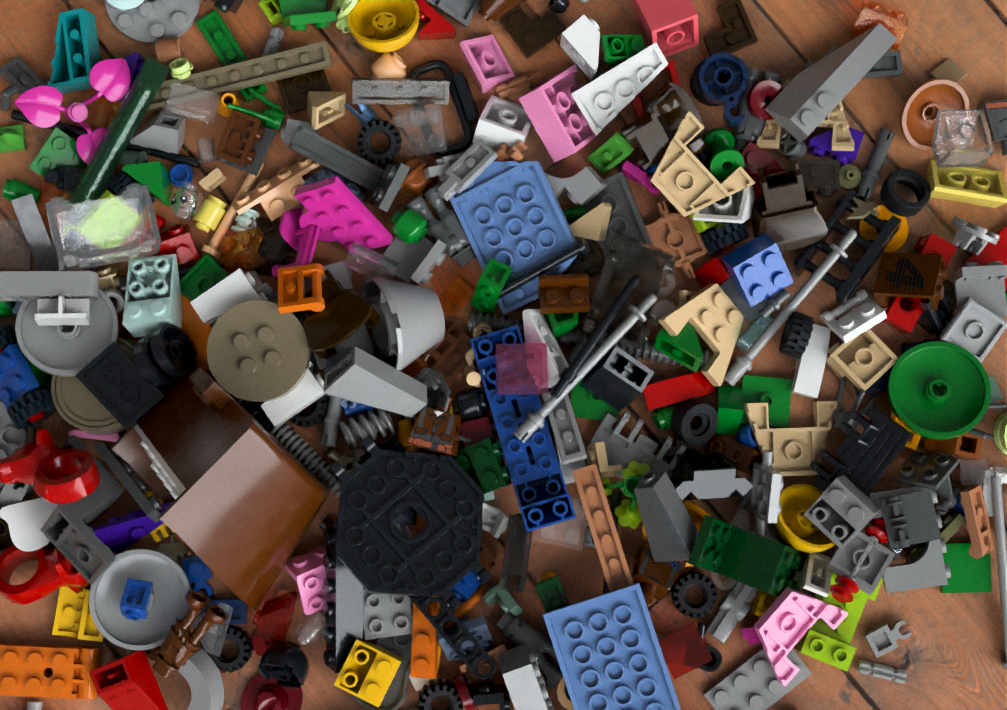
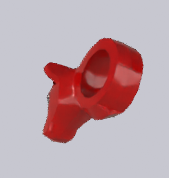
[0,428,101,504]
[0,527,94,605]

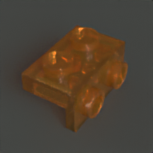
[851,1,909,50]
[215,227,266,273]

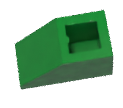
[600,34,645,67]

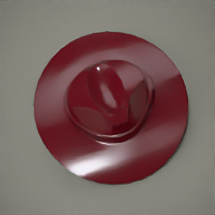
[241,674,303,710]

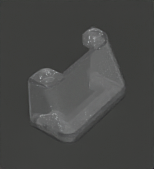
[45,183,161,271]

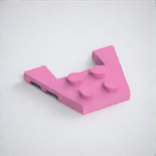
[754,588,849,687]

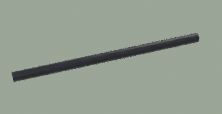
[11,110,200,168]

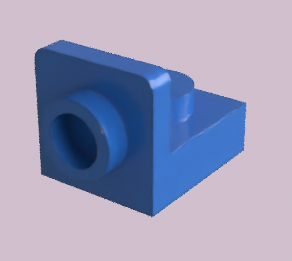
[120,578,153,621]

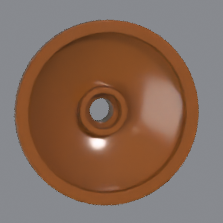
[900,78,970,151]

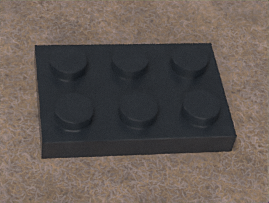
[75,342,166,431]

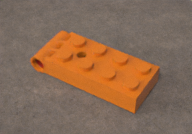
[0,642,100,699]

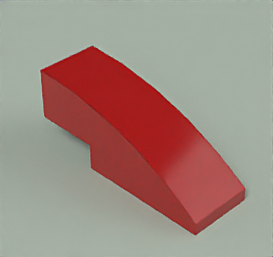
[642,371,717,411]

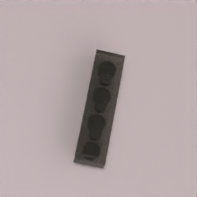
[351,78,450,105]

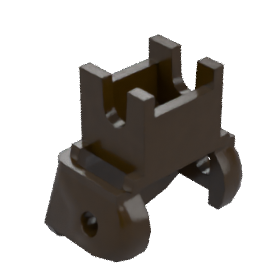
[620,82,706,170]
[752,160,828,252]
[302,269,380,359]

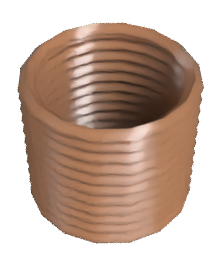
[155,37,185,66]

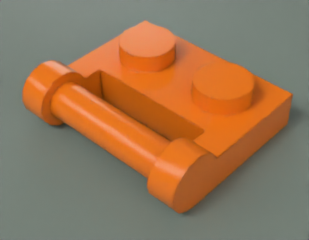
[278,263,325,314]

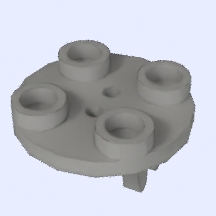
[951,216,1000,256]

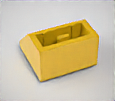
[334,639,403,708]

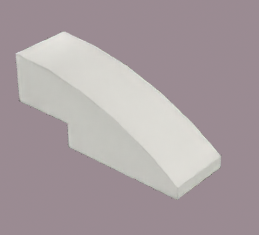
[790,324,831,399]

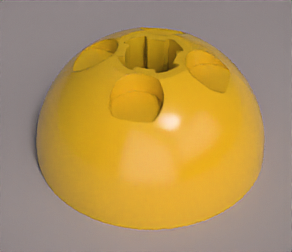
[347,0,420,53]
[775,484,836,553]

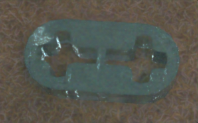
[735,315,774,352]

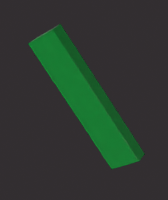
[196,9,268,104]

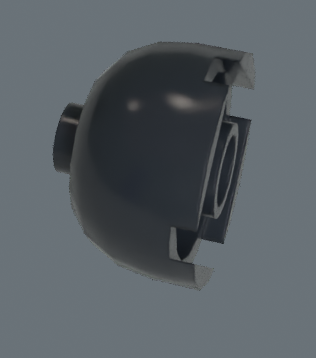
[257,642,309,689]

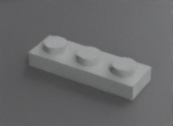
[542,393,587,465]

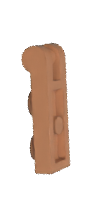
[960,485,994,559]

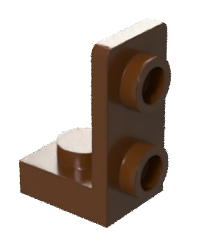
[704,433,762,476]

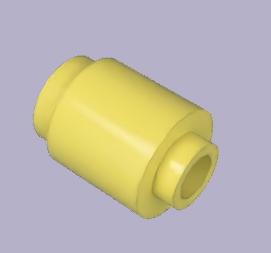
[193,195,227,233]

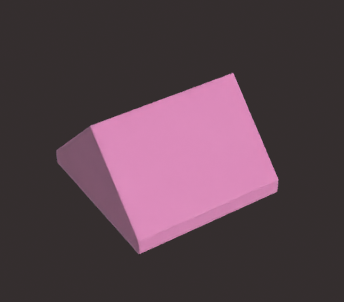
[459,34,515,94]

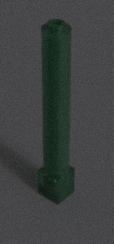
[62,56,170,225]

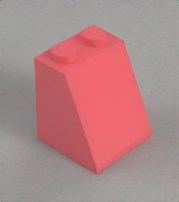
[632,0,699,57]

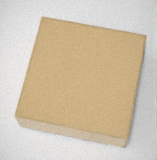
[198,167,227,193]

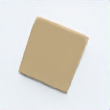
[930,59,967,83]

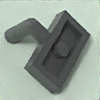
[0,57,47,111]

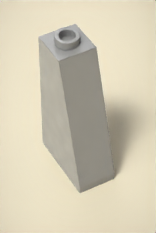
[324,346,428,417]

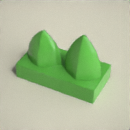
[0,124,27,154]
[587,132,634,175]

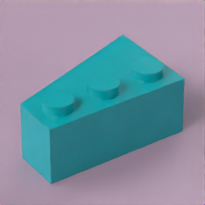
[47,8,101,94]

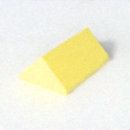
[927,159,1007,208]

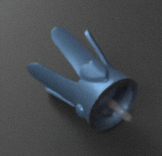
[345,91,378,127]

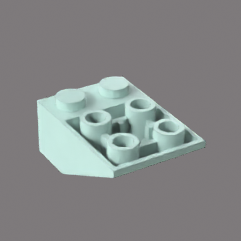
[122,254,182,338]

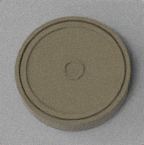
[207,300,311,402]
[51,338,137,436]

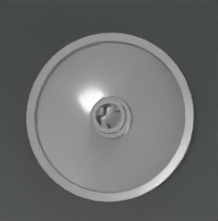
[15,288,119,377]
[89,549,191,650]

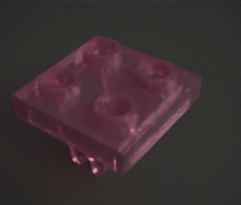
[495,343,548,395]

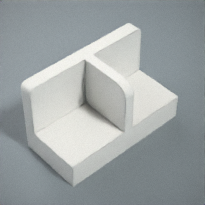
[34,295,90,326]

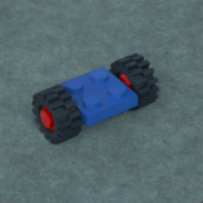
[0,325,57,430]

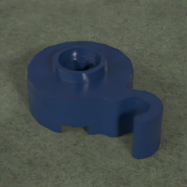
[698,52,748,127]

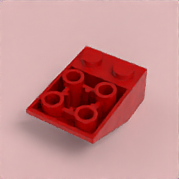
[89,650,168,710]

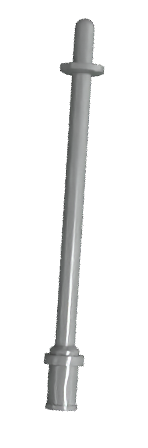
[724,230,857,386]
[512,293,657,444]

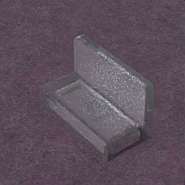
[162,82,220,125]

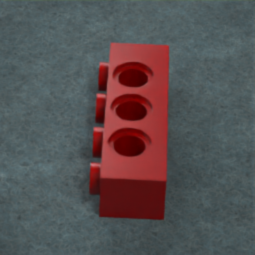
[881,233,958,334]

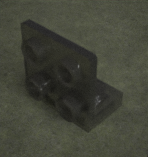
[247,217,298,277]

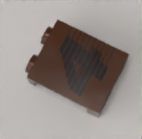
[873,252,948,310]

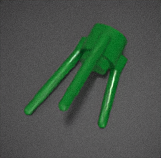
[227,88,286,131]

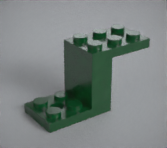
[688,515,808,597]

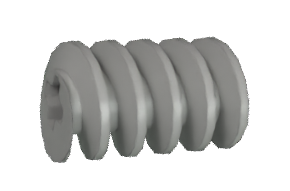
[340,408,395,450]

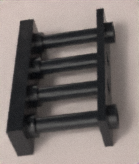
[794,190,901,306]

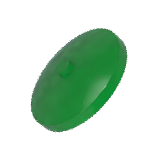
[887,341,991,440]

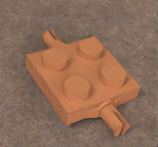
[646,200,708,280]

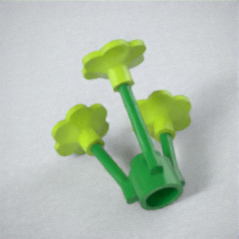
[599,461,650,529]

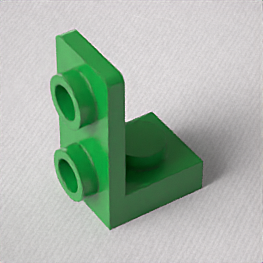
[470,258,513,315]

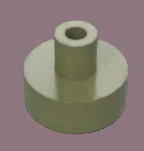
[835,165,861,190]

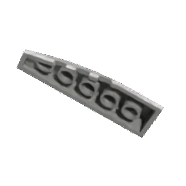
[764,23,897,143]

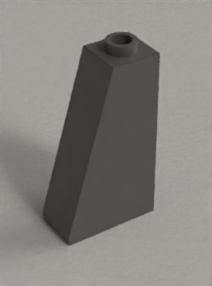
[634,471,699,562]

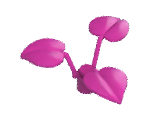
[14,58,131,171]

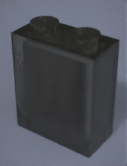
[499,513,533,592]

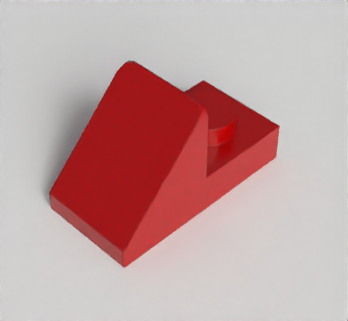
[416,0,456,40]
[694,245,736,288]

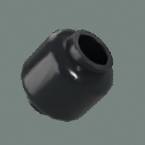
[452,387,490,422]

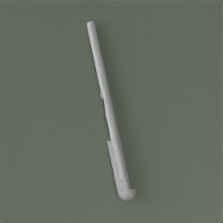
[991,477,1007,670]

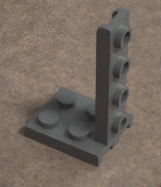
[288,125,410,212]

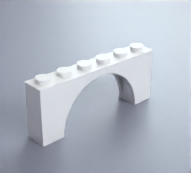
[190,268,326,427]

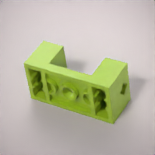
[793,556,884,672]

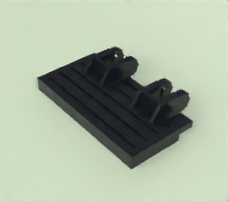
[810,405,913,496]

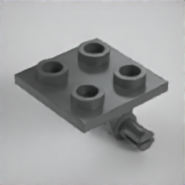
[719,277,791,323]
[891,451,961,515]

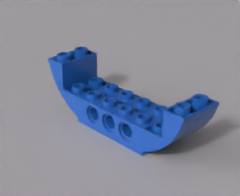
[470,325,576,532]

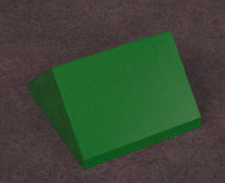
[122,161,174,209]

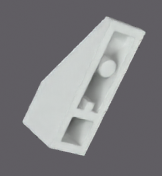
[523,309,569,389]

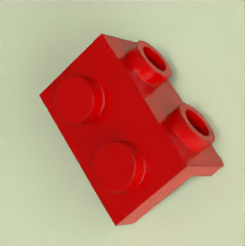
[142,224,200,265]

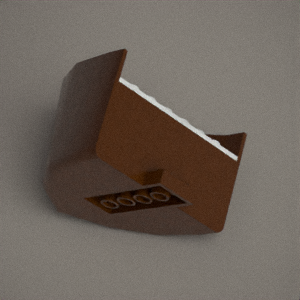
[111,364,328,611]

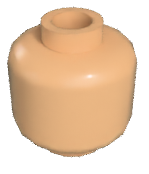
[371,52,407,88]

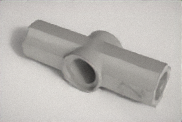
[706,581,758,643]

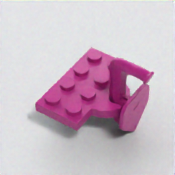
[272,176,393,279]

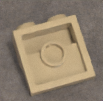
[826,329,899,392]

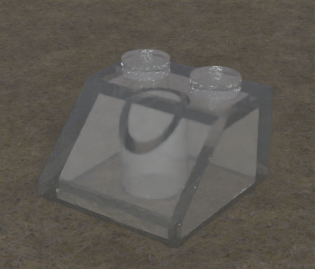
[932,109,995,168]

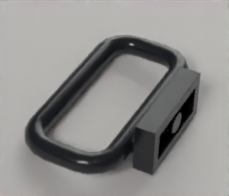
[407,60,480,157]

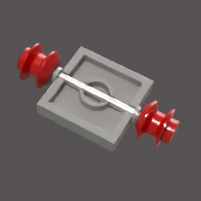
[827,517,895,603]

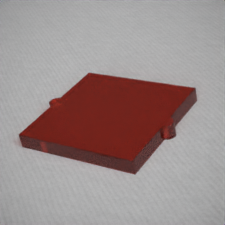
[658,622,713,679]

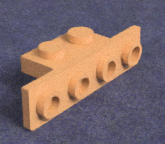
[231,156,321,221]

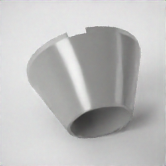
[361,277,445,371]

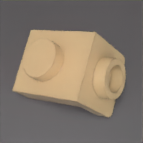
[586,442,622,478]

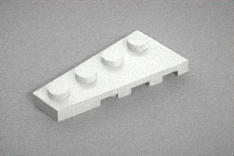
[571,42,668,136]

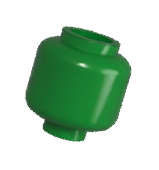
[391,208,428,244]

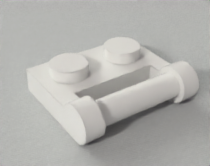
[821,289,887,343]

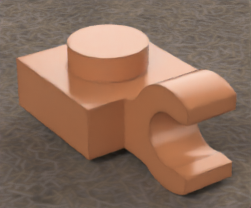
[493,141,527,161]

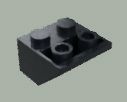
[580,345,654,411]

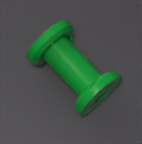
[703,128,745,181]

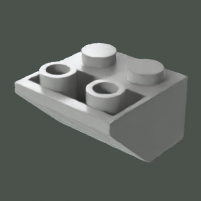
[804,475,881,549]

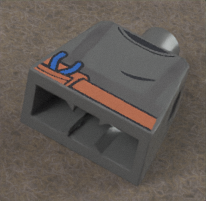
[977,100,1007,156]

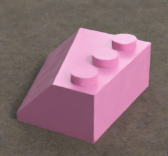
[519,64,599,163]

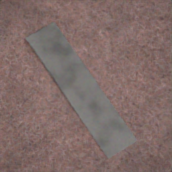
[11,194,62,271]

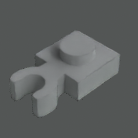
[863,619,912,658]

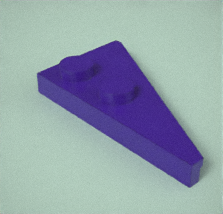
[87,502,173,554]

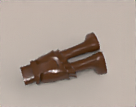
[152,590,228,679]

